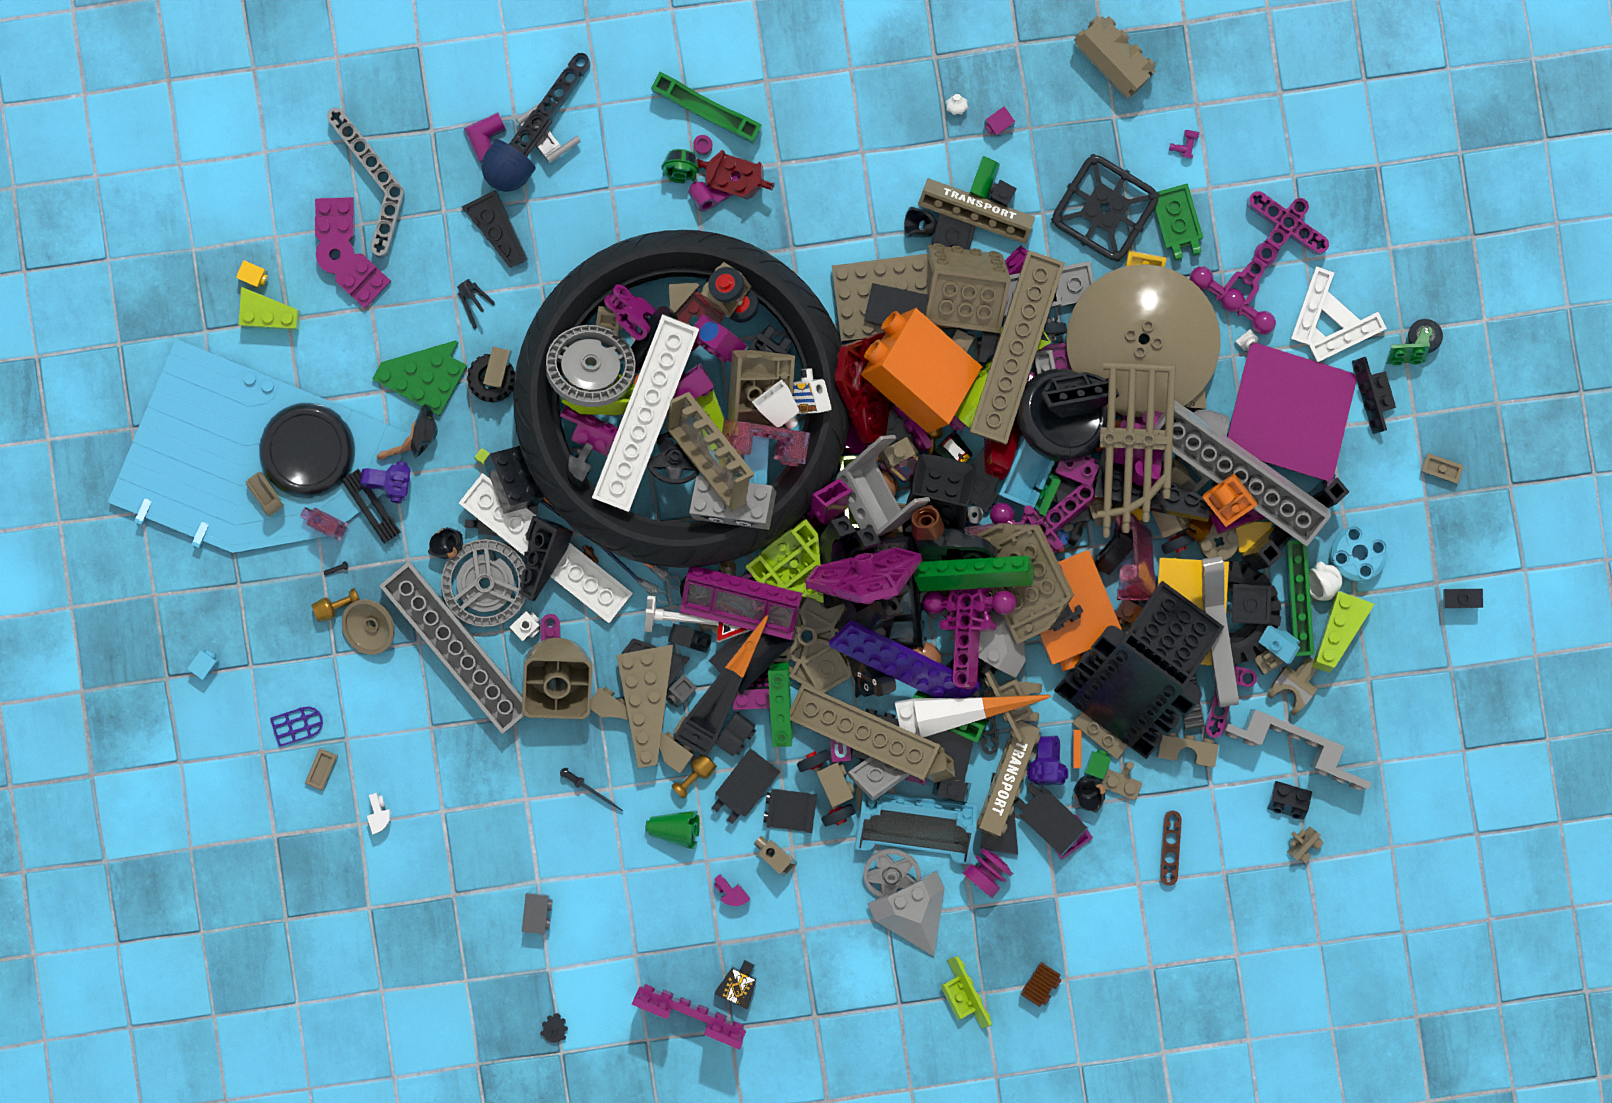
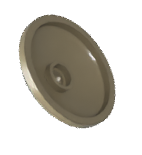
[342,599,395,655]

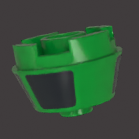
[661,149,699,183]

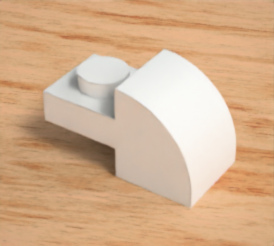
[367,792,392,834]

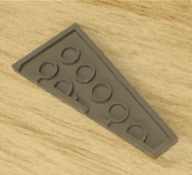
[616,645,673,769]

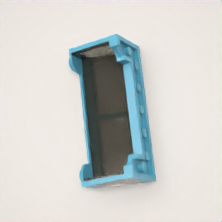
[855,791,977,864]

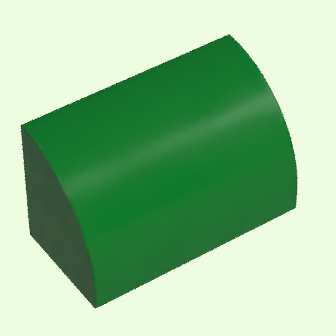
[970,156,1000,199]

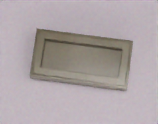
[305,748,338,791]

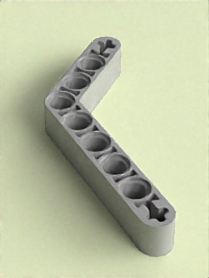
[327,108,405,257]
[1202,556,1239,707]

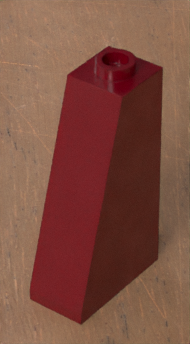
[984,419,1021,480]

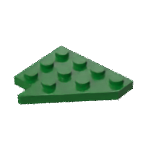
[372,340,467,416]

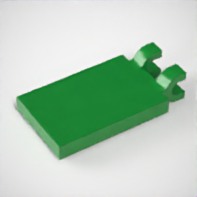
[1154,183,1203,261]

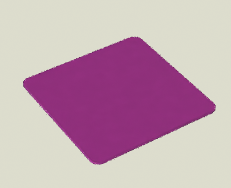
[1227,343,1357,481]

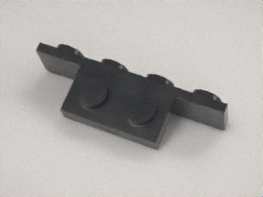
[1352,357,1396,434]

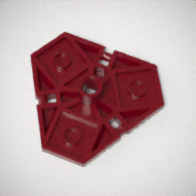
[834,332,891,444]

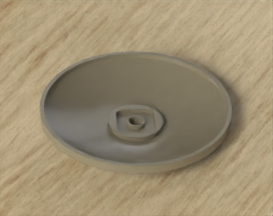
[1066,264,1221,418]

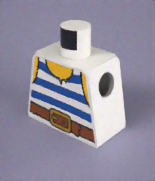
[792,368,832,414]

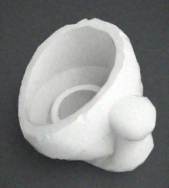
[1309,561,1342,601]

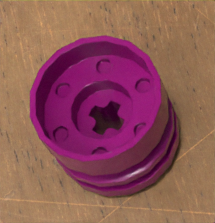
[962,848,1014,899]

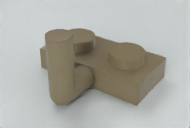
[1101,761,1142,801]

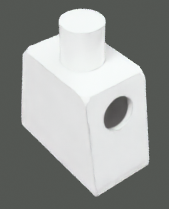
[752,379,799,429]

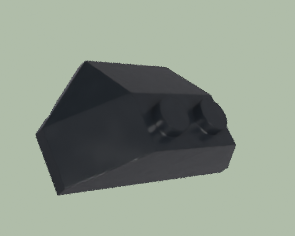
[1042,372,1120,418]

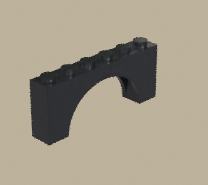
[1241,477,1349,571]
[851,708,973,782]

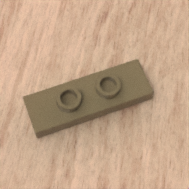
[1072,712,1128,759]

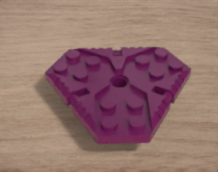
[805,547,922,604]

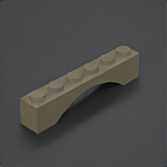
[590,686,694,773]

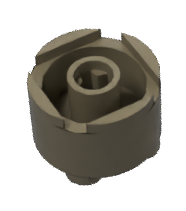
[1198,524,1238,560]

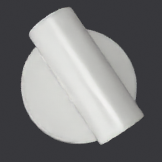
[1235,329,1258,351]

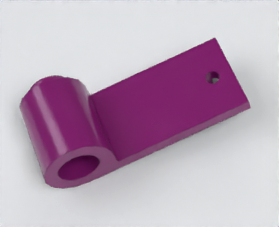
[688,174,741,212]

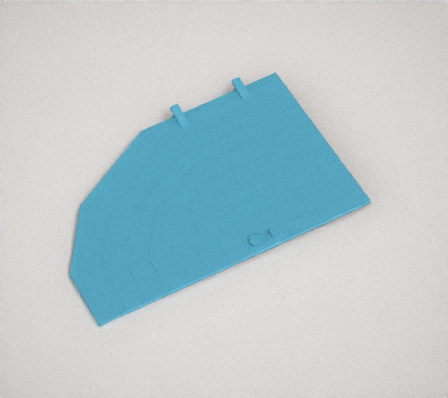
[108,338,410,553]

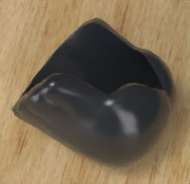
[904,207,936,238]

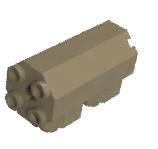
[1074,16,1156,100]

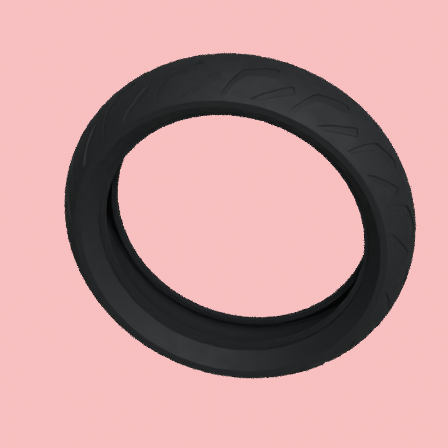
[513,230,850,568]

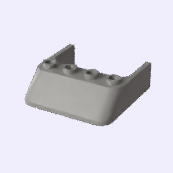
[836,435,930,537]

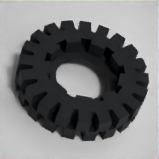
[1223,560,1282,664]

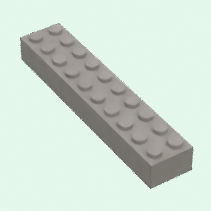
[1154,400,1331,546]
[379,561,525,734]

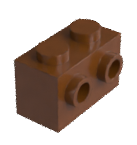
[1115,598,1143,625]

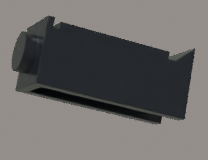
[1094,523,1138,575]

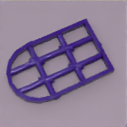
[270,707,323,747]

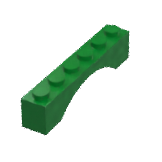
[651,72,762,144]

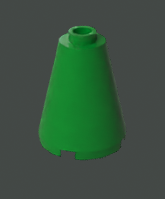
[645,811,700,849]

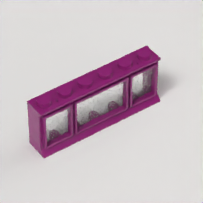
[679,567,803,640]

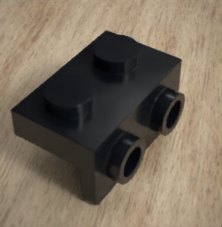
[1267,781,1312,819]

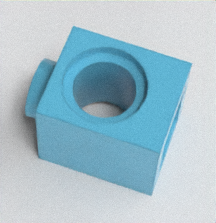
[187,649,219,680]

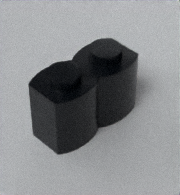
[715,712,756,757]

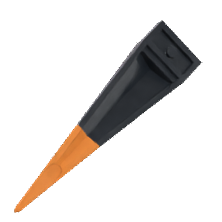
[673,615,768,757]

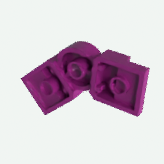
[315,197,391,309]

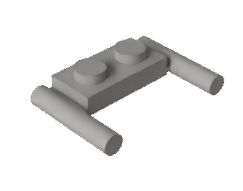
[516,103,581,163]

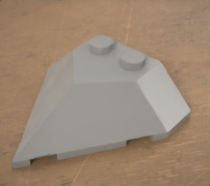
[949,608,1026,678]
[867,871,945,956]

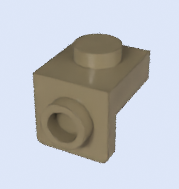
[596,306,623,336]

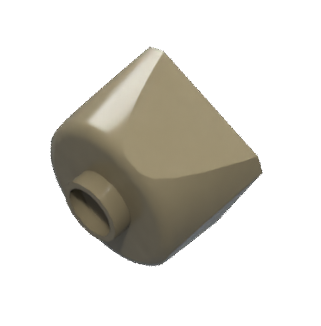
[522,638,593,719]

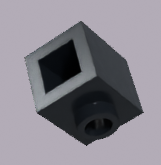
[989,180,1017,206]

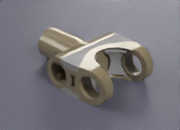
[1267,656,1318,716]

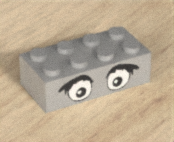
[689,476,776,530]

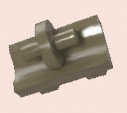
[1287,827,1323,863]

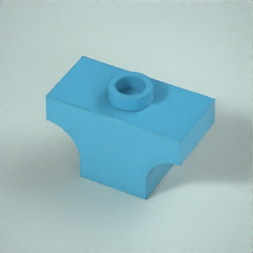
[1259,626,1300,664]

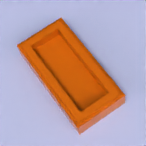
[1072,729,1082,768]

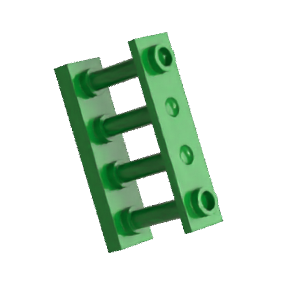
[768,662,793,747]

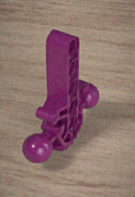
[990,484,1095,571]
[922,588,1017,689]

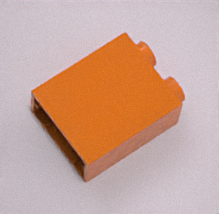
[861,308,982,433]
[1038,550,1122,671]

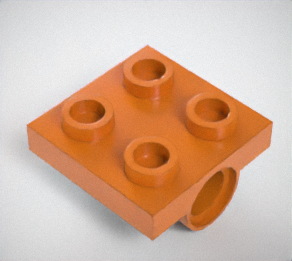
[1202,474,1257,527]

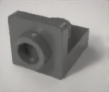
[666,674,697,708]

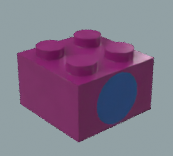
[694,314,747,363]

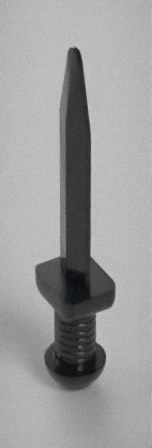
[560,768,623,811]

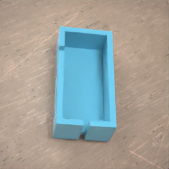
[995,434,1055,508]

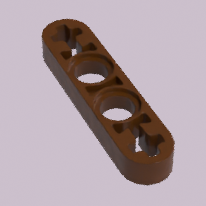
[1160,810,1182,885]

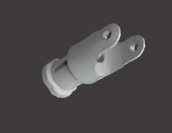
[966,506,984,524]

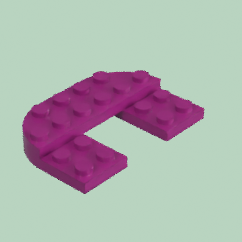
[632,984,746,1050]

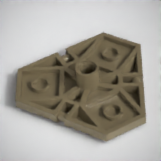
[769,596,852,693]

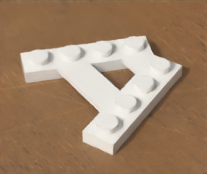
[1291,266,1387,362]

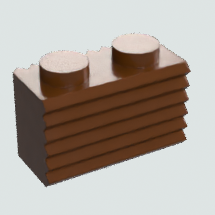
[1020,961,1061,1007]

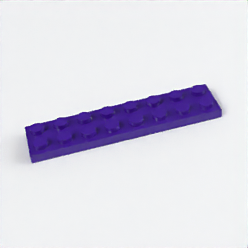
[829,620,979,698]

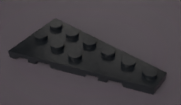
[1093,447,1211,522]

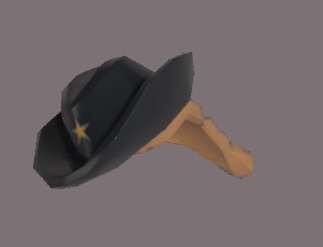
[376,404,438,460]

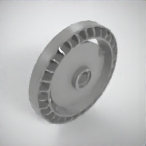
[546,325,635,407]
[441,539,526,627]

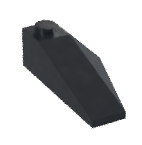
[520,515,573,601]

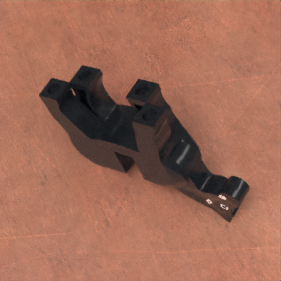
[815,516,910,698]

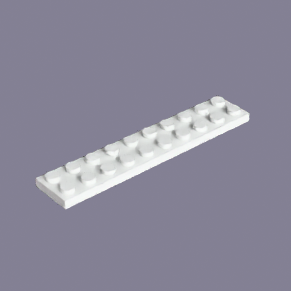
[592,314,699,512]
[459,473,633,623]

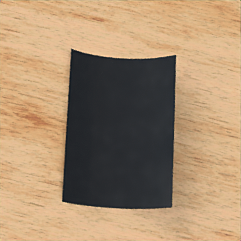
[709,609,794,694]

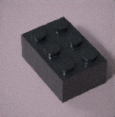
[484,446,544,514]

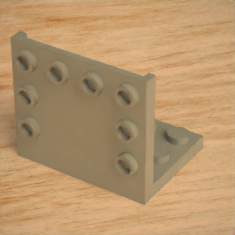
[925,243,1011,333]

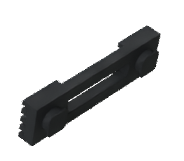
[342,469,401,544]

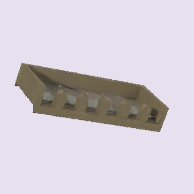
[666,392,754,511]

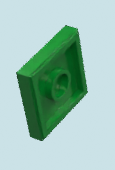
[1035,472,1061,516]

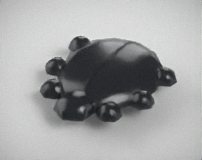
[540,1013,568,1043]

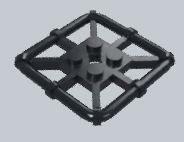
[1051,154,1160,262]

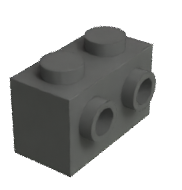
[522,892,553,934]

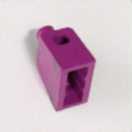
[811,478,852,524]

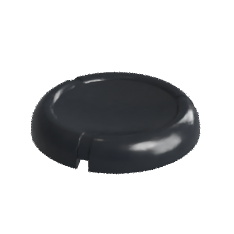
[1016,368,1108,463]
[259,403,355,498]

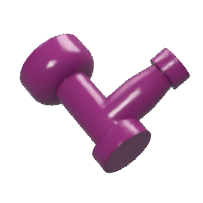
[1169,130,1200,159]

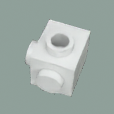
[510,611,541,641]

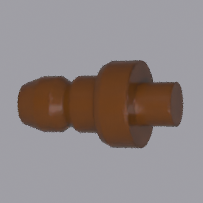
[582,544,599,564]

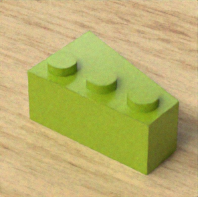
[239,287,300,330]

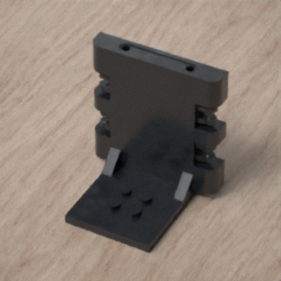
[1054,581,1224,759]

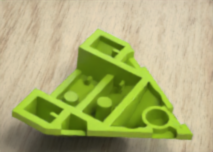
[745,519,824,603]

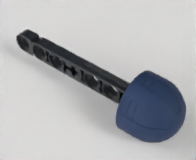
[481,53,591,192]

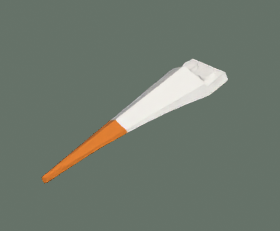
[895,694,1051,737]

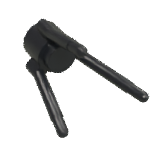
[457,279,495,329]

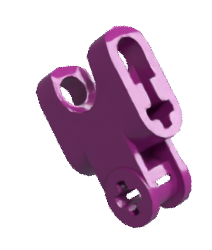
[604,284,656,340]

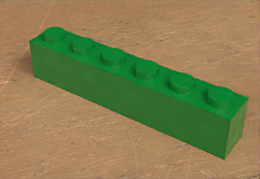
[1285,540,1314,656]
[914,556,1035,591]

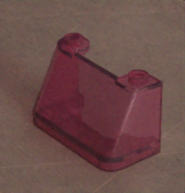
[1113,513,1155,600]

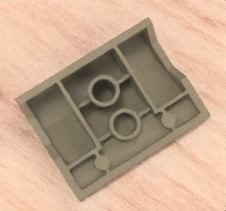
[727,350,795,432]

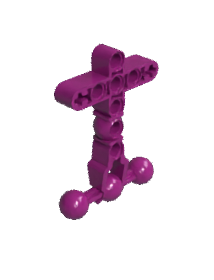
[1189,191,1329,335]

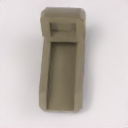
[246,472,284,517]

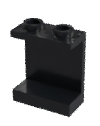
[763,788,817,833]

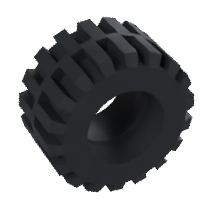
[467,354,515,403]

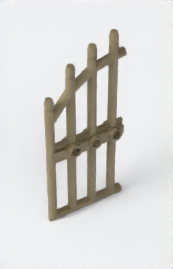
[1097,362,1176,538]

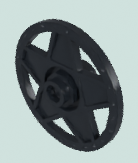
[647,432,700,485]

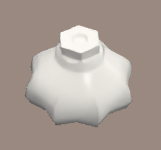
[945,94,969,115]

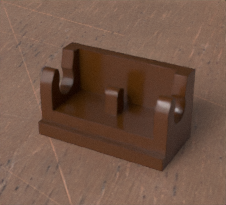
[1186,496,1215,543]

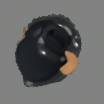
[428,527,463,560]
[1073,776,1106,813]

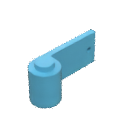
[741,428,769,485]

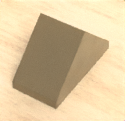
[669,283,700,314]

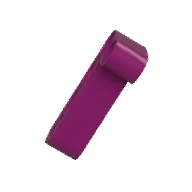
[1204,666,1257,738]

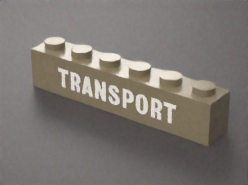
[918,178,1035,244]
[976,720,1040,837]

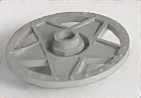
[863,849,921,897]

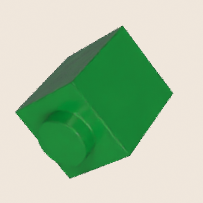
[1084,749,1111,780]

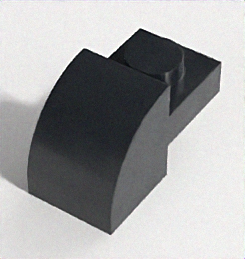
[566,442,593,488]

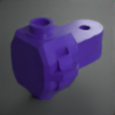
[360,462,411,504]
[1027,736,1069,785]

